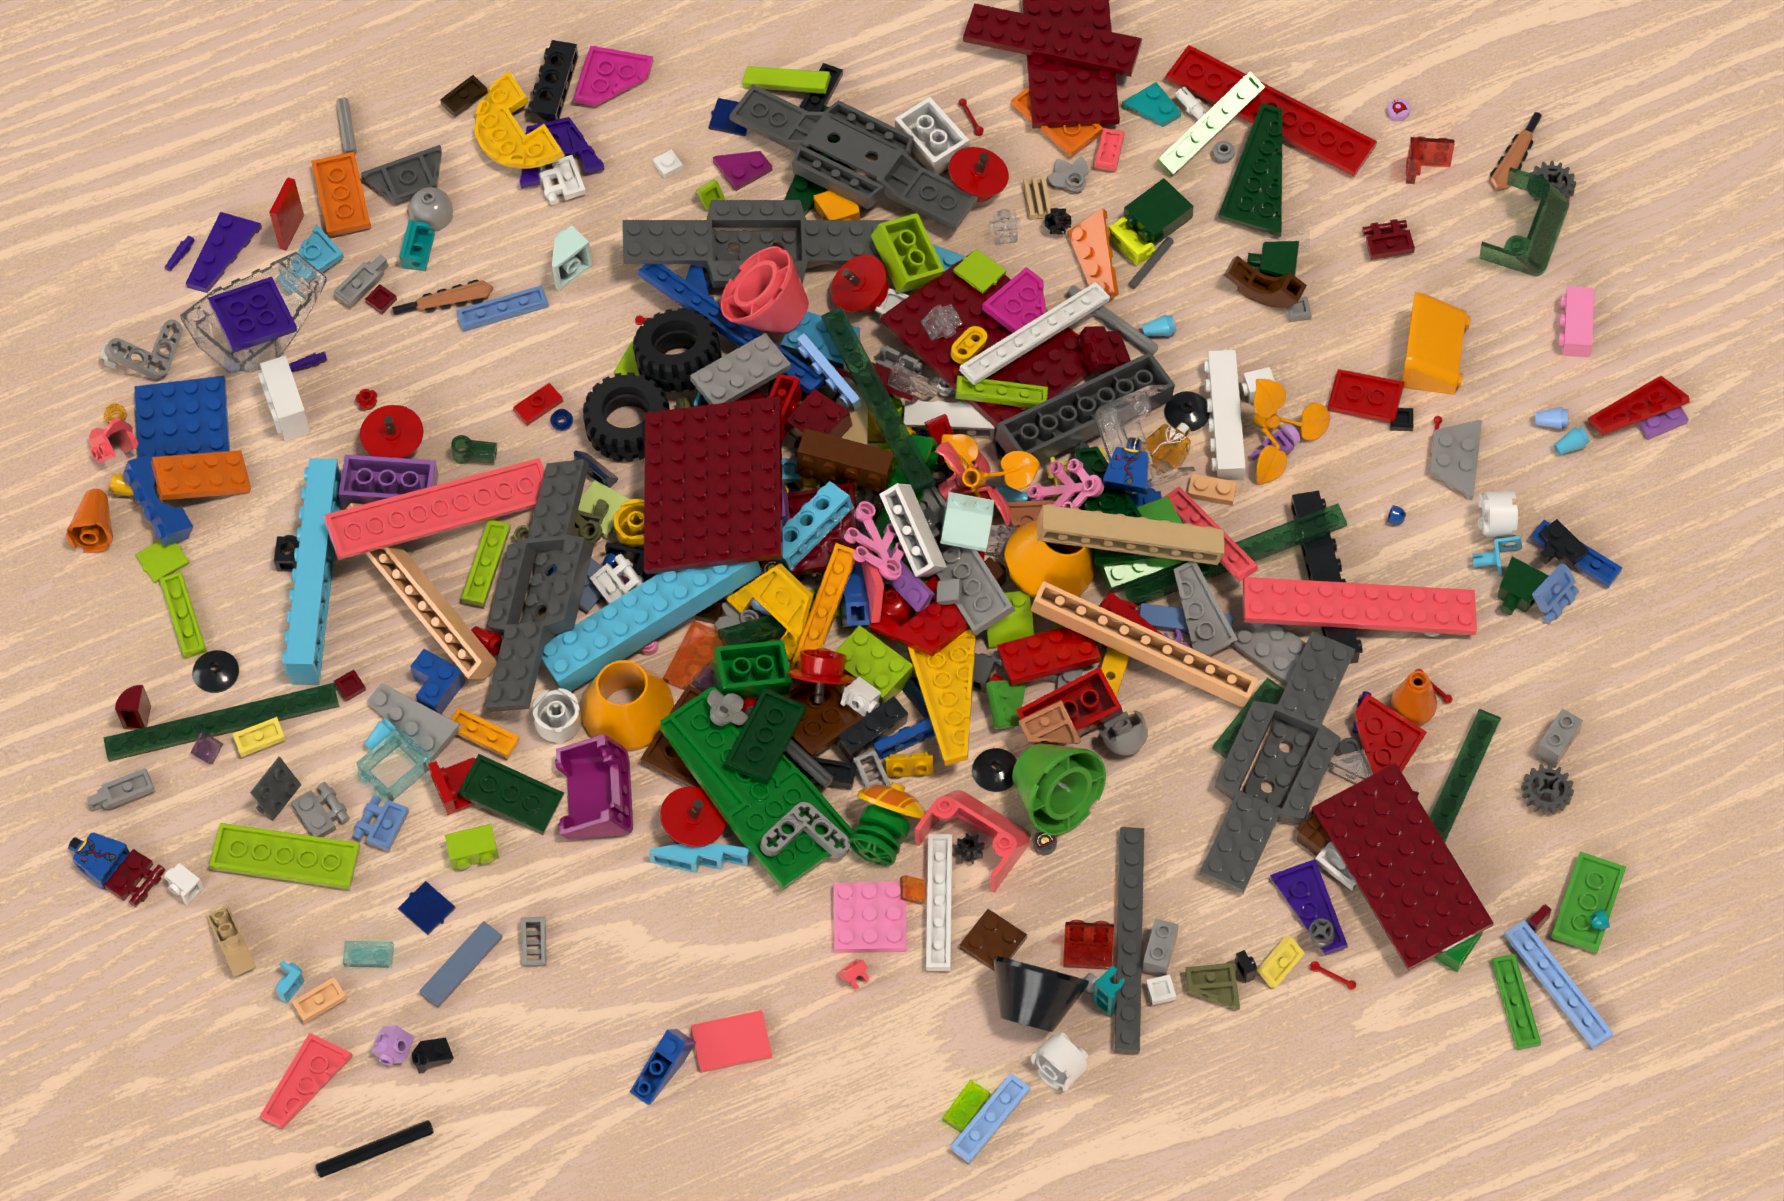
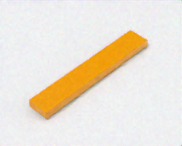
[789,543,855,670]

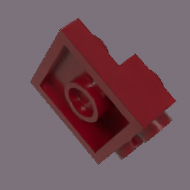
[1078,326,1131,374]

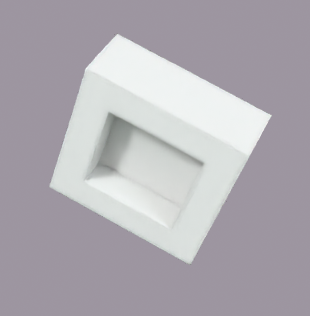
[653,149,683,179]
[1146,974,1176,1006]

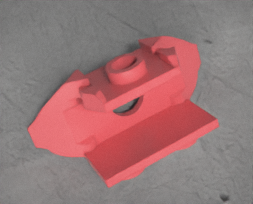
[89,417,138,464]

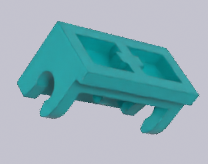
[399,219,435,271]
[1093,965,1125,1017]

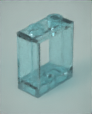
[357,727,432,801]

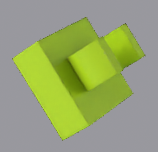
[696,179,725,210]

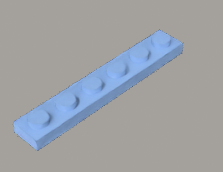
[1504,920,1614,1049]

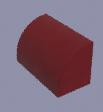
[115,685,151,731]

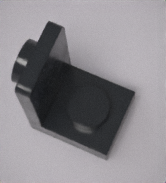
[605,542,648,582]

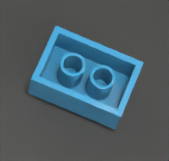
[781,311,861,378]

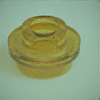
[104,403,127,424]

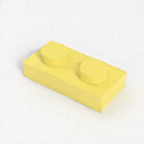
[233,717,286,757]
[1257,936,1305,988]

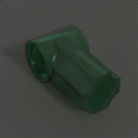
[451,435,497,464]

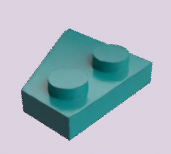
[1122,82,1182,127]

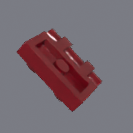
[1362,219,1415,260]
[104,849,165,907]

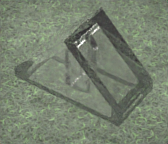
[1328,749,1373,785]

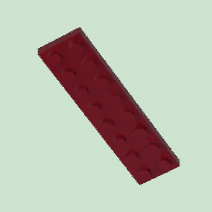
[963,3,1142,77]

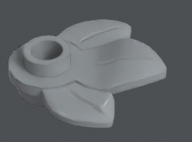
[1047,157,1089,192]
[714,602,760,641]
[707,690,748,726]

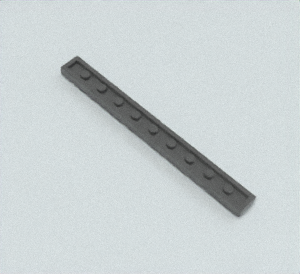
[1115,827,1144,1054]

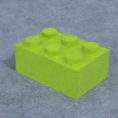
[871,213,945,294]
[835,625,914,706]

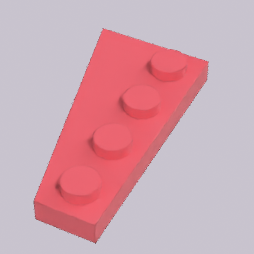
[260,1033,353,1129]

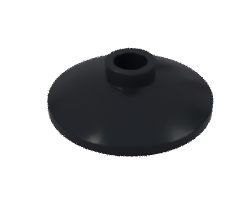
[1165,391,1210,432]
[192,650,239,693]
[972,748,1017,792]

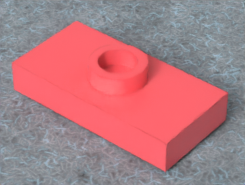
[1095,128,1125,172]

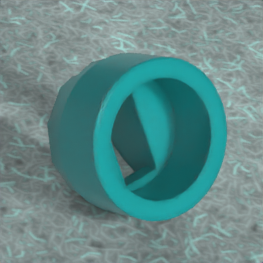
[1590,909,1610,930]

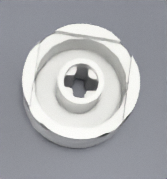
[1478,491,1518,538]
[533,688,582,744]
[1031,1032,1088,1091]

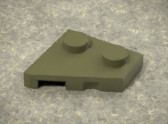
[1185,963,1240,1010]

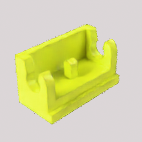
[1108,217,1156,267]

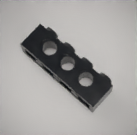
[528,40,579,124]

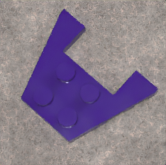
[520,117,604,189]

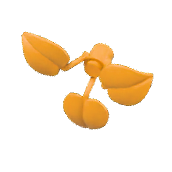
[1253,379,1330,484]
[942,434,1040,498]

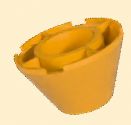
[1004,519,1095,598]
[580,660,674,751]

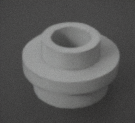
[1213,141,1235,163]

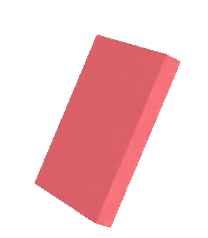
[860,544,884,623]
[691,1010,772,1073]

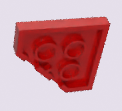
[1354,693,1427,776]

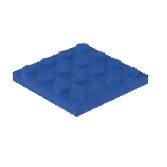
[134,376,230,458]

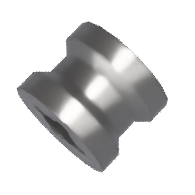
[1309,918,1335,948]

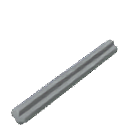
[1067,285,1158,355]

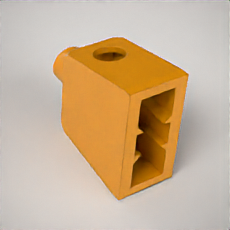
[813,190,860,220]

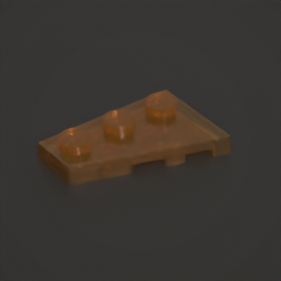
[663,621,736,690]

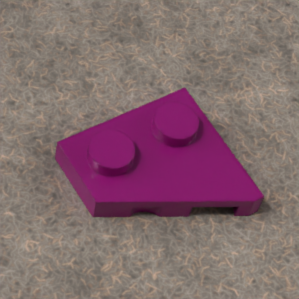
[713,151,773,191]

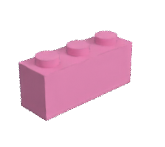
[1558,286,1594,357]

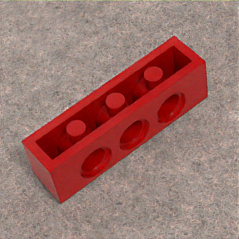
[768,374,802,442]

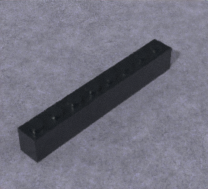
[1290,490,1363,664]

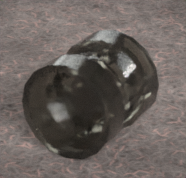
[856,487,884,518]

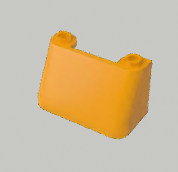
[1402,292,1471,395]

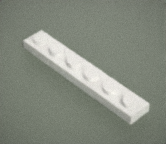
[926,834,952,971]

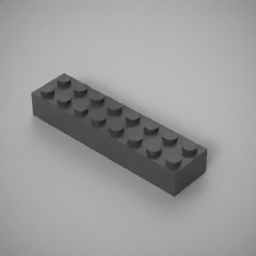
[995,352,1175,463]

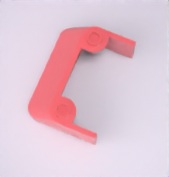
[915,790,1030,893]

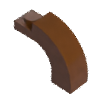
[1224,256,1307,308]

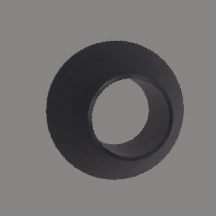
[993,955,1089,1032]

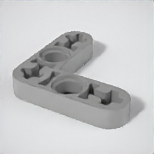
[105,319,183,380]
[760,802,850,858]

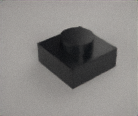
[1235,950,1257,983]

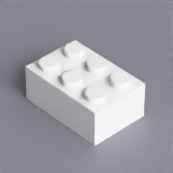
[895,97,969,175]
[258,355,311,441]

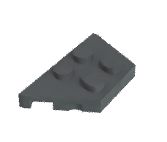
[361,145,442,205]

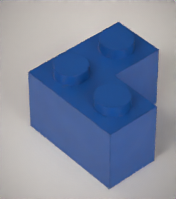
[410,649,465,714]

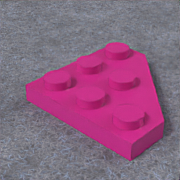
[574,45,654,107]
[982,267,1046,333]

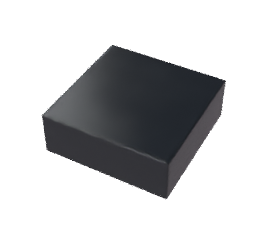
[1390,408,1414,431]

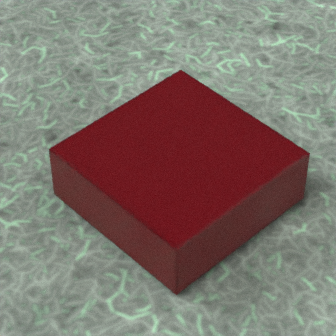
[365,284,397,314]
[334,670,366,702]
[1528,904,1552,934]

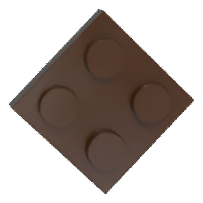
[960,909,1027,971]

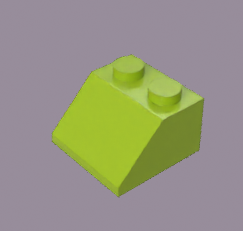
[986,591,1034,649]

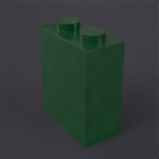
[1124,178,1194,246]

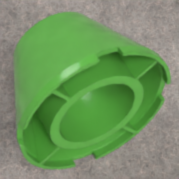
[1012,743,1106,835]

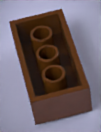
[796,428,894,496]

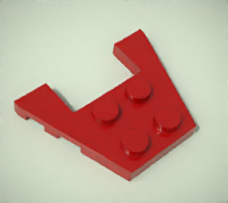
[869,575,968,656]

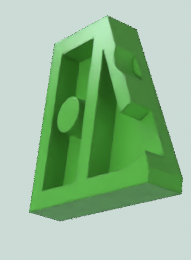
[986,680,1026,729]

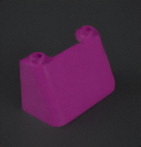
[555,734,633,840]

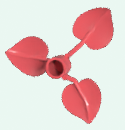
[935,442,1011,527]

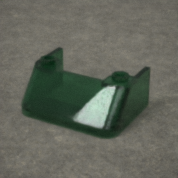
[1479,167,1569,276]

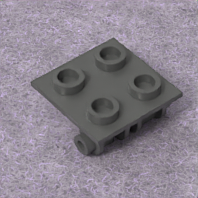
[250,756,302,821]

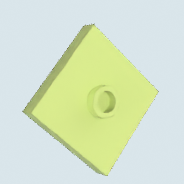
[578,480,630,539]

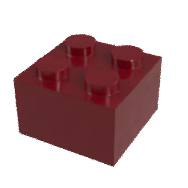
[785,388,853,442]

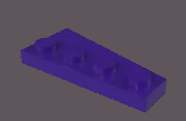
[186,212,262,293]
[1270,859,1348,955]

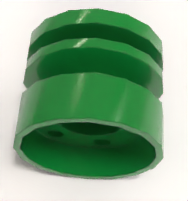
[849,804,910,866]

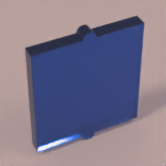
[709,98,748,137]
[398,881,456,935]

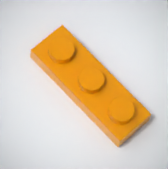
[451,707,520,759]

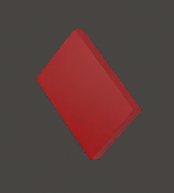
[269,177,304,251]
[1328,369,1404,423]

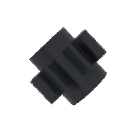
[1045,208,1071,235]
[955,833,985,864]

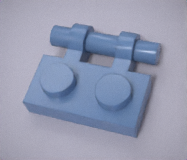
[1532,563,1579,623]
[352,796,409,852]

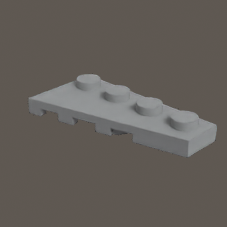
[1174,561,1238,656]
[367,683,463,761]

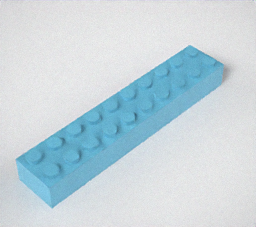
[282,458,341,685]
[541,561,761,692]

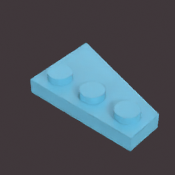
[276,225,344,294]

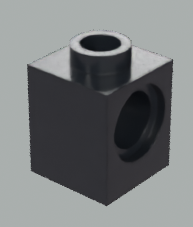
[274,535,300,572]

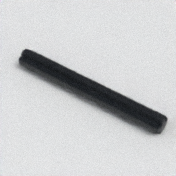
[315,1120,434,1178]

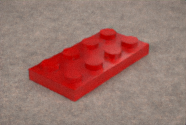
[997,627,1101,686]

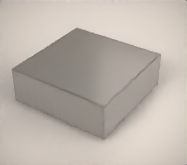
[1286,297,1312,322]
[937,578,962,605]

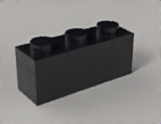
[836,696,908,762]

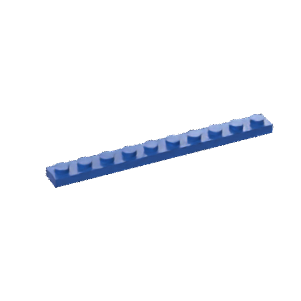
[638,264,825,395]

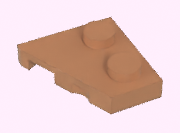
[1019,700,1081,744]

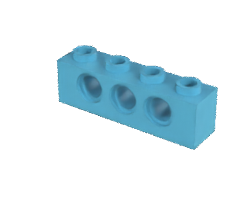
[779,481,854,571]

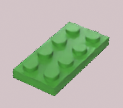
[1551,851,1626,954]

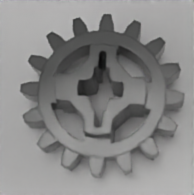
[1527,161,1576,208]
[1521,764,1574,815]

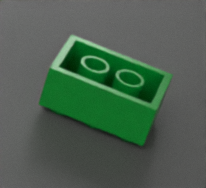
[711,640,792,699]

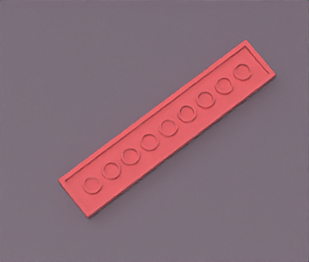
[324,458,545,560]
[1243,577,1477,635]

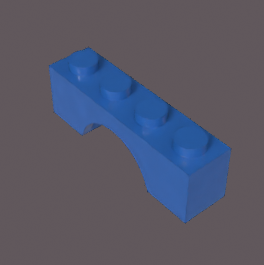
[123,454,193,546]

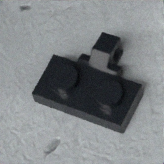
[1539,519,1589,567]

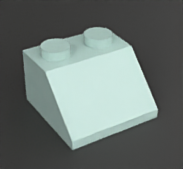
[552,225,593,291]
[940,492,994,552]

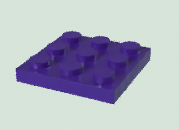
[208,276,297,353]

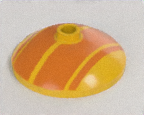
[857,782,926,819]

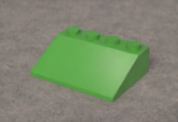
[1092,496,1189,592]

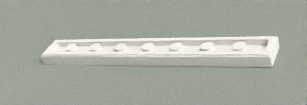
[959,282,1110,385]

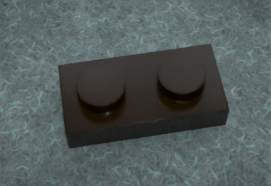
[440,75,488,117]

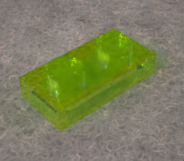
[942,1079,991,1133]

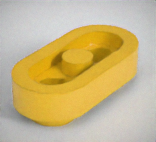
[950,326,987,364]

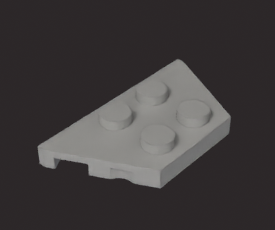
[1429,420,1482,500]

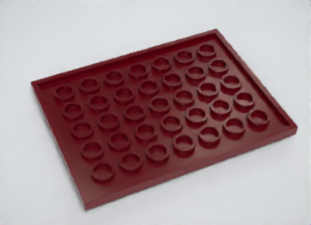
[880,252,1091,429]
[644,396,783,574]

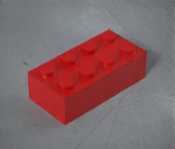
[1016,667,1123,746]

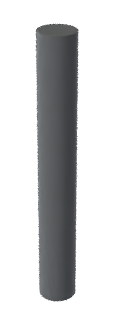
[1128,237,1174,289]

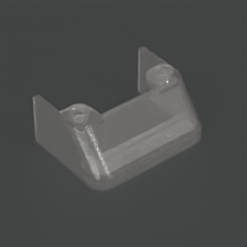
[1095,385,1195,493]

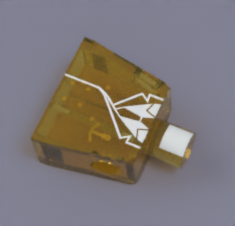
[1140,423,1191,479]

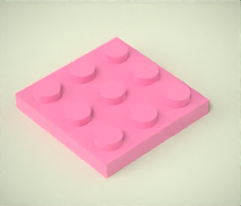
[833,881,907,953]

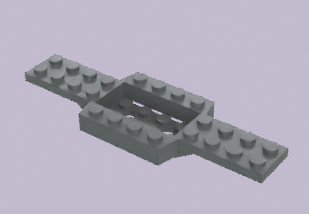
[730,85,978,231]
[622,200,889,288]
[486,459,594,712]
[1199,631,1355,894]

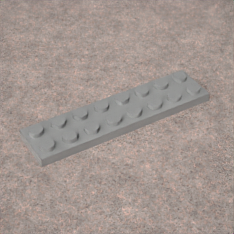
[920,479,1015,635]

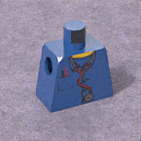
[1103,437,1149,495]
[68,832,130,890]

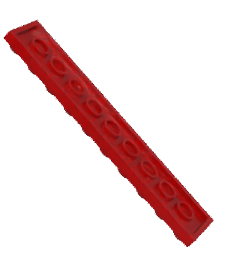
[1166,45,1377,177]

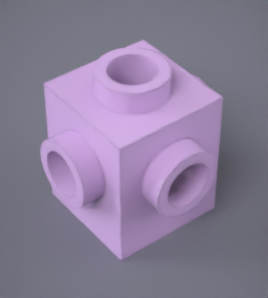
[372,1025,414,1066]

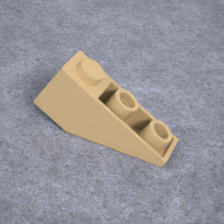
[206,906,256,977]

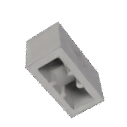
[1535,708,1583,768]
[1142,919,1179,977]

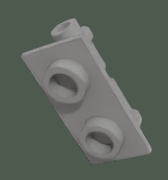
[876,345,927,381]

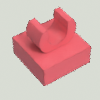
[837,959,869,989]

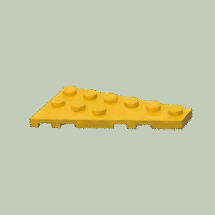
[908,629,976,766]

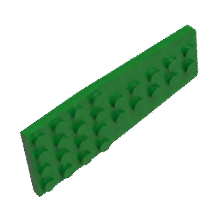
[659,687,854,890]

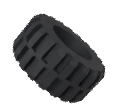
[633,308,722,393]
[583,372,670,462]

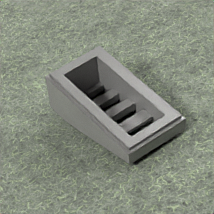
[853,749,891,788]
[521,917,547,966]

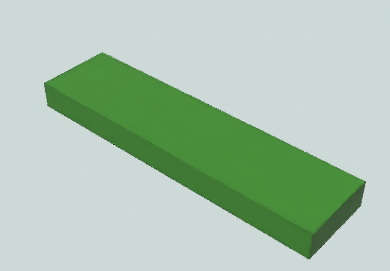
[1491,954,1541,1050]

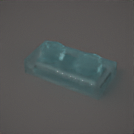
[343,941,394,968]

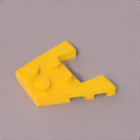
[726,564,814,660]

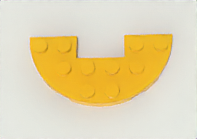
[474,71,565,169]

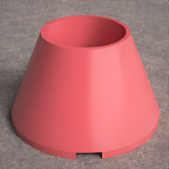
[721,246,809,335]

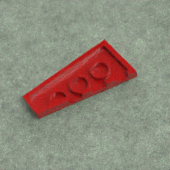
[1588,375,1690,435]

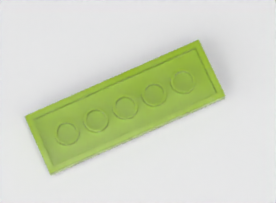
[209,823,360,890]

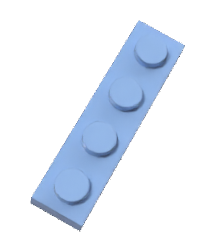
[797,333,862,411]
[950,1073,1030,1164]

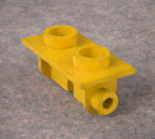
[885,751,934,778]

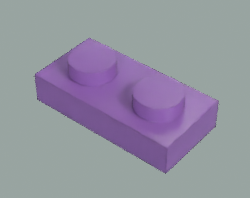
[1637,406,1689,440]

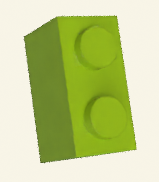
[445,824,499,870]

